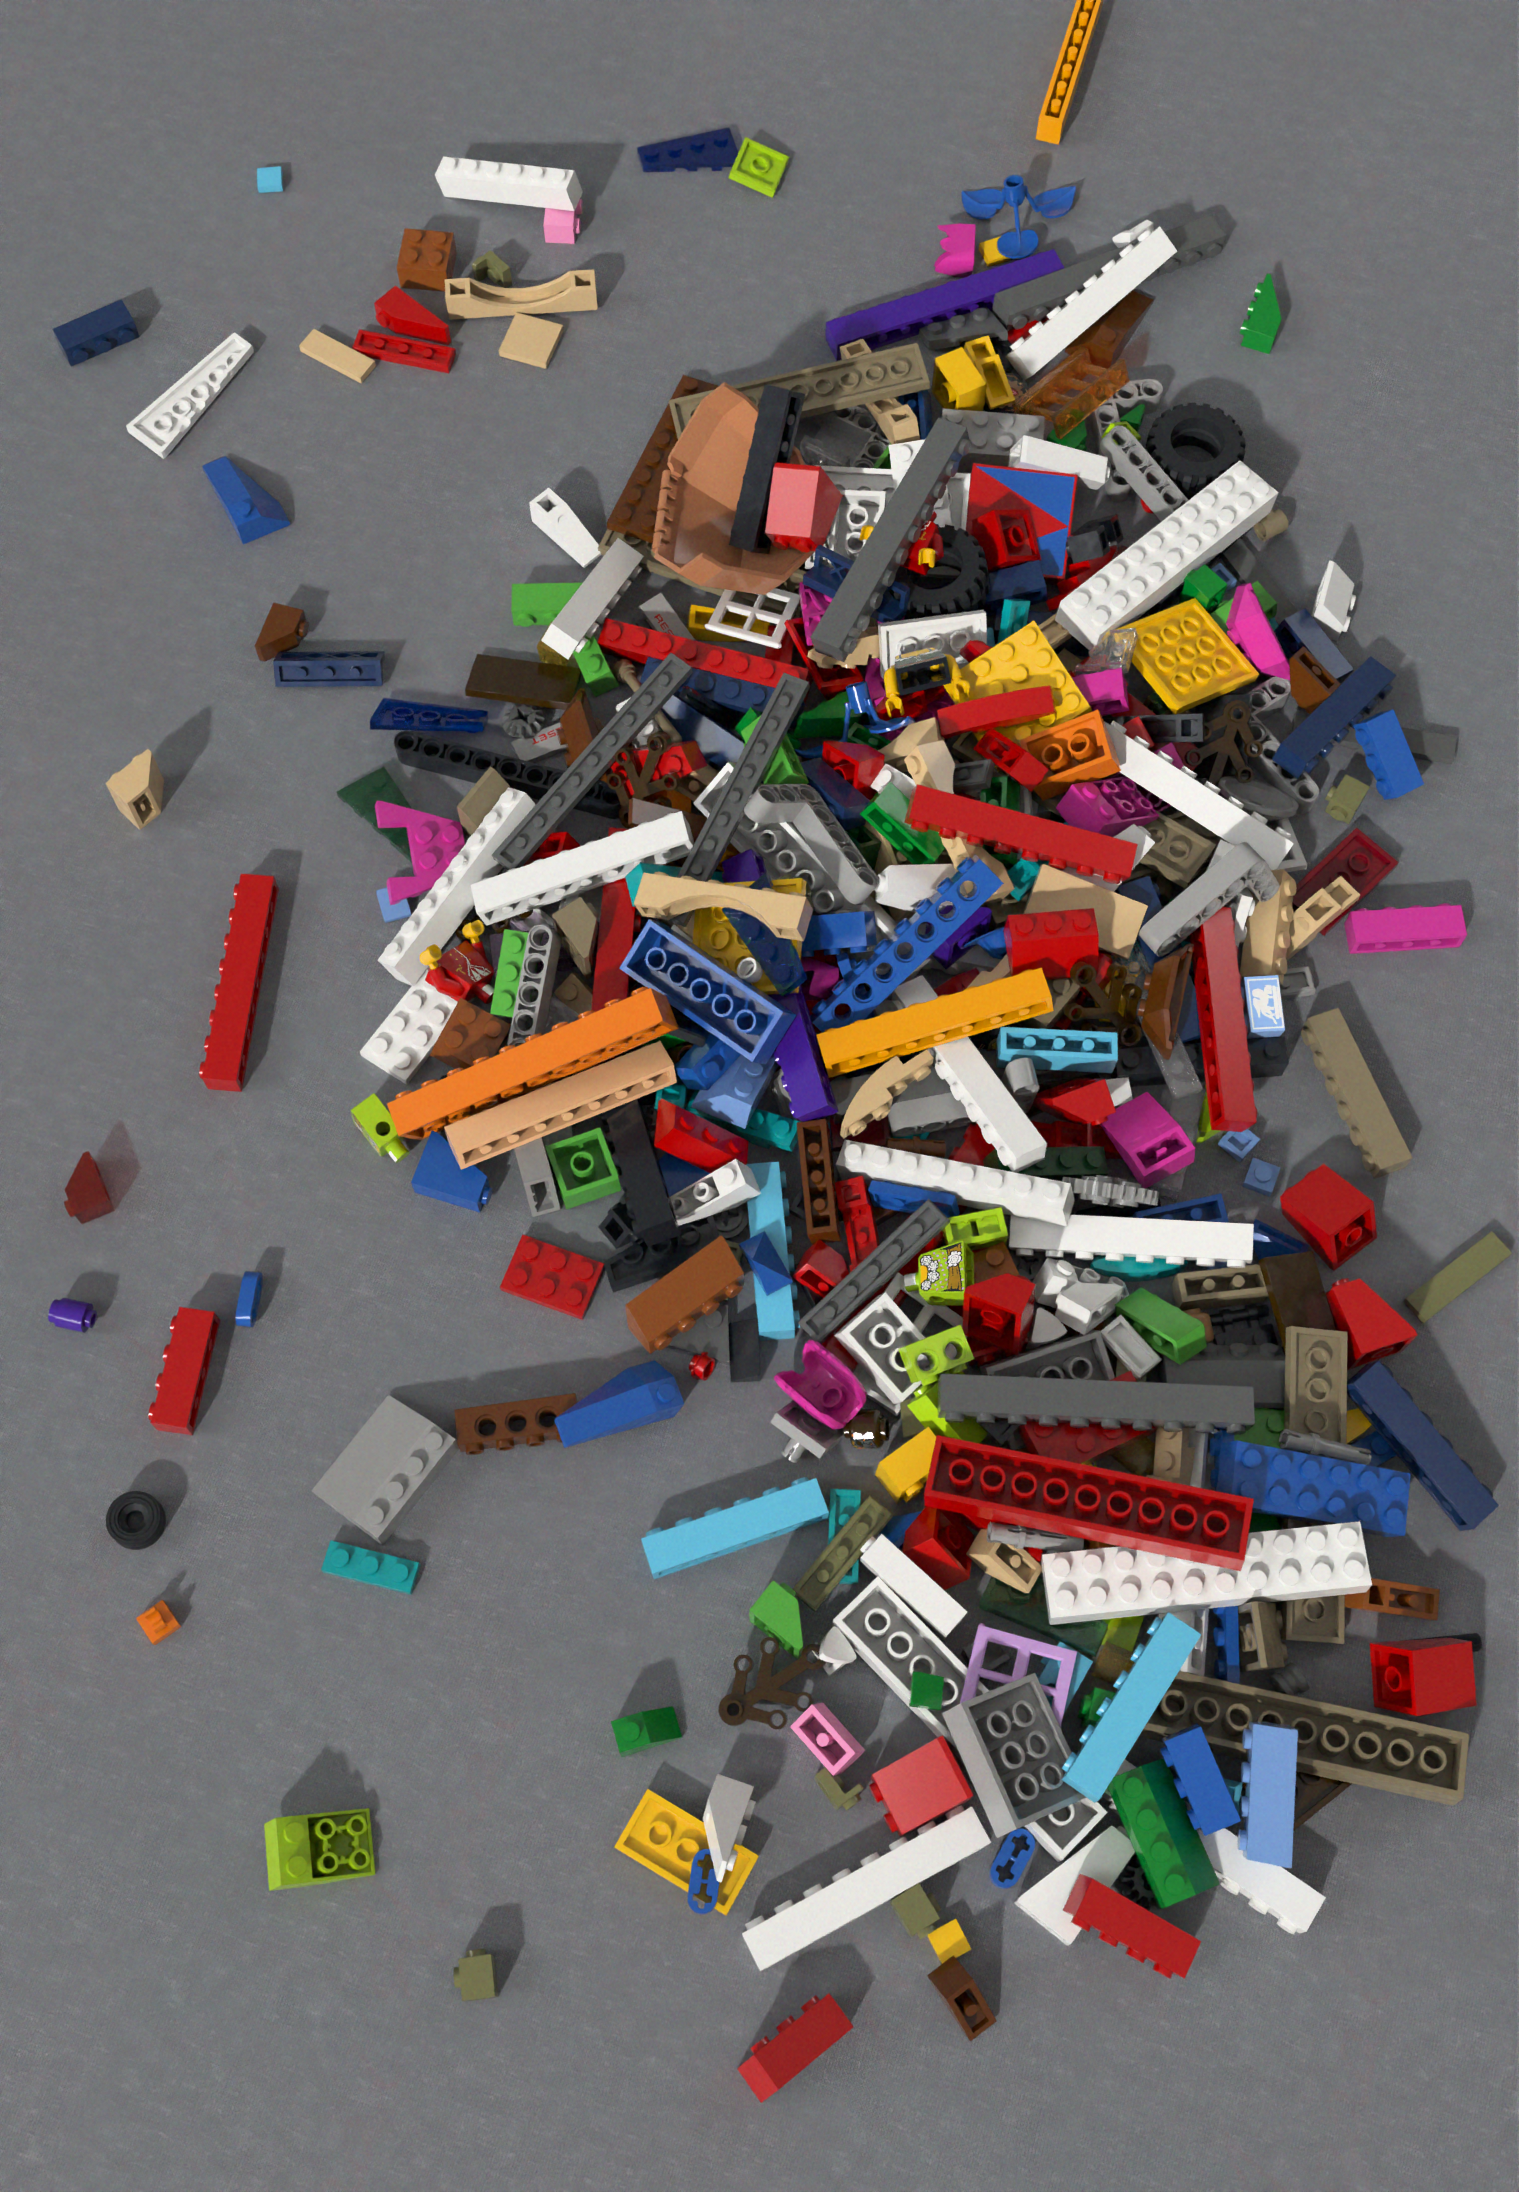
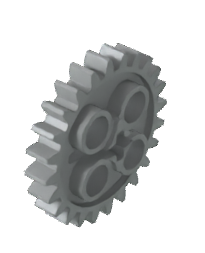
[1062,1175,1159,1208]

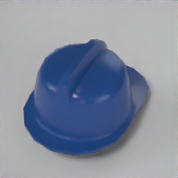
[964,927,1007,960]

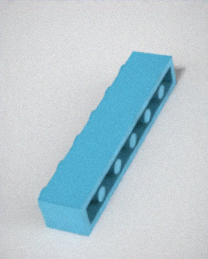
[746,1162,800,1341]
[641,1477,829,1579]
[1061,1612,1202,1803]

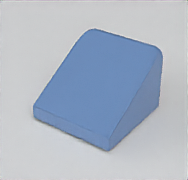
[376,887,412,923]

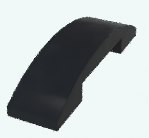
[1102,713,1205,743]

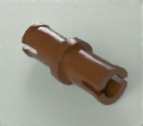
[885,1136,946,1158]

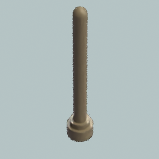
[613,659,682,743]

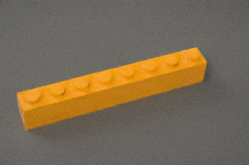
[1036,0,1104,145]
[816,968,1054,1078]

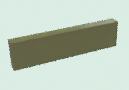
[1403,1231,1512,1324]
[792,1496,894,1612]

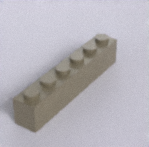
[1301,1008,1413,1179]

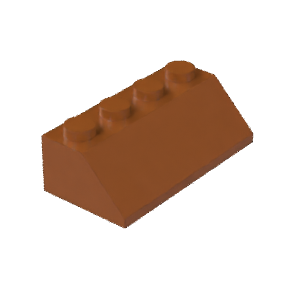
[625,1235,744,1354]

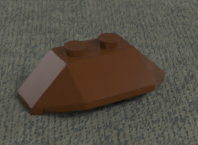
[556,688,611,783]
[1137,943,1194,1060]

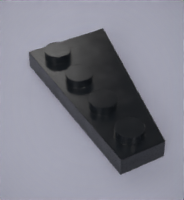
[604,1215,719,1293]

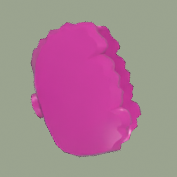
[774,1339,867,1429]

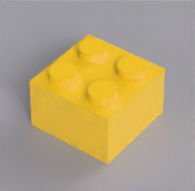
[931,347,988,411]
[875,1427,936,1504]

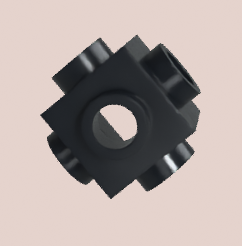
[598,1202,643,1249]

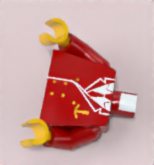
[859,511,944,576]
[420,920,494,1004]

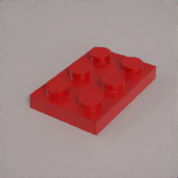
[500,1234,605,1320]

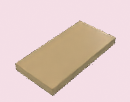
[1023,864,1148,960]

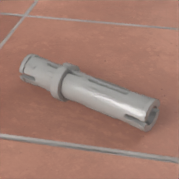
[1279,1429,1372,1465]
[987,1522,1084,1552]

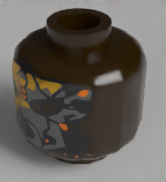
[844,1409,890,1449]

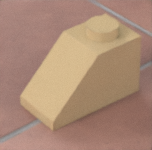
[966,1529,1042,1593]

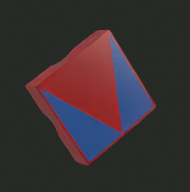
[966,463,1078,586]

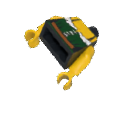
[884,647,970,718]

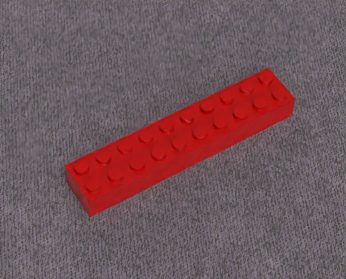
[924,1435,1254,1571]

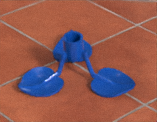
[962,175,1076,259]
[795,681,915,759]

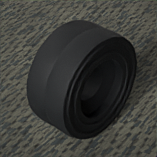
[106,1491,166,1550]

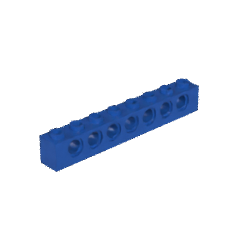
[810,854,1004,1033]

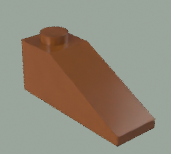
[1345,1578,1440,1621]

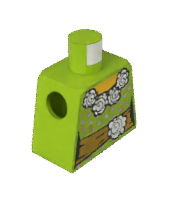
[350,1093,410,1163]
[904,1240,975,1305]

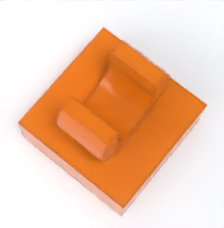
[136,1599,182,1645]

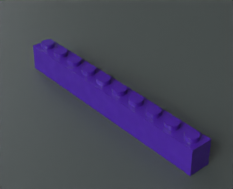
[825,249,1064,361]
[721,849,839,1122]

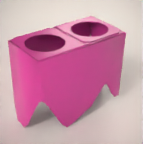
[934,223,976,278]
[799,957,839,1001]

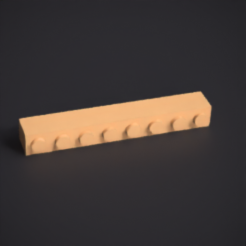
[444,1041,677,1170]

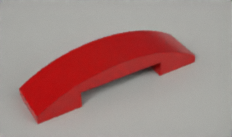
[835,1176,884,1289]

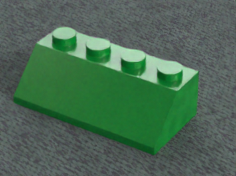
[1108,1758,1220,1910]

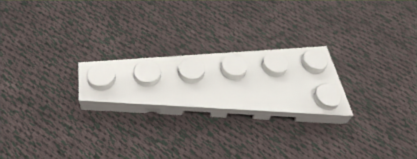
[126,332,254,459]

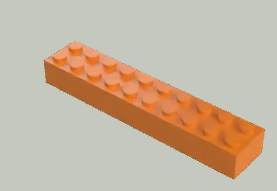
[387,987,679,1141]

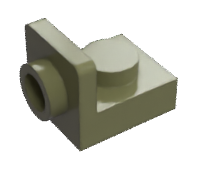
[472,250,512,288]
[814,1767,864,1811]

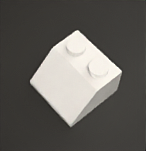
[1311,560,1356,641]

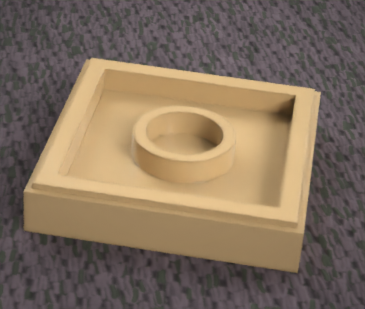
[499,312,564,369]

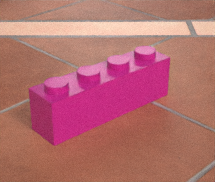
[1072,668,1129,716]
[1344,903,1467,954]

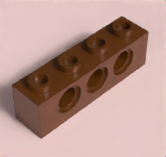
[797,1119,841,1245]
[454,1393,578,1455]

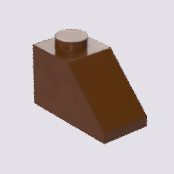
[255,602,309,662]
[1289,646,1341,714]
[927,1955,997,2042]

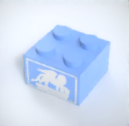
[1240,975,1285,1039]

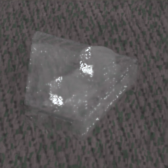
[1075,628,1138,676]

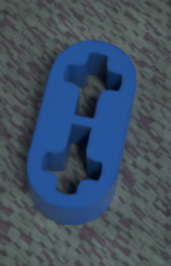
[236,1271,263,1327]
[989,1829,1035,1889]
[688,1849,720,1915]

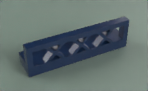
[803,545,910,623]
[273,651,385,687]

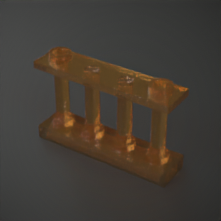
[1012,347,1130,439]

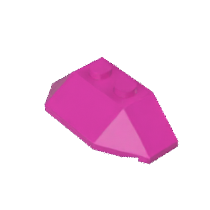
[1226,583,1290,681]

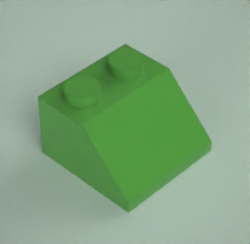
[749,1581,803,1660]

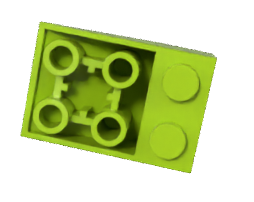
[264,1808,375,1891]

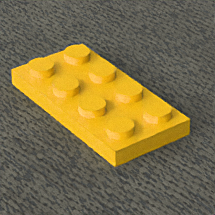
[614,1789,759,1916]

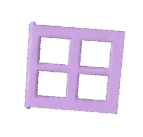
[960,1623,1077,1728]

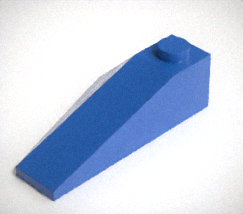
[202,456,291,545]
[554,1360,685,1448]

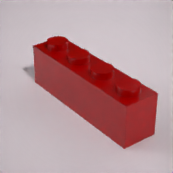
[149,1307,221,1435]
[1063,1874,1201,1979]

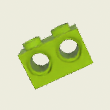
[942,1207,1008,1251]
[898,1324,974,1386]

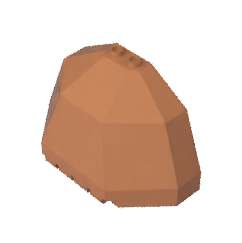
[652,382,815,595]

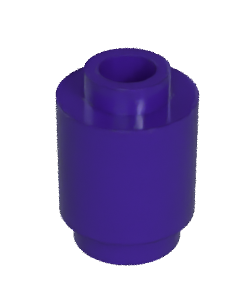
[48,1298,97,1333]

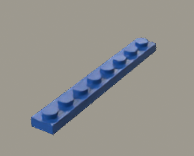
[1209,1430,1240,1684]

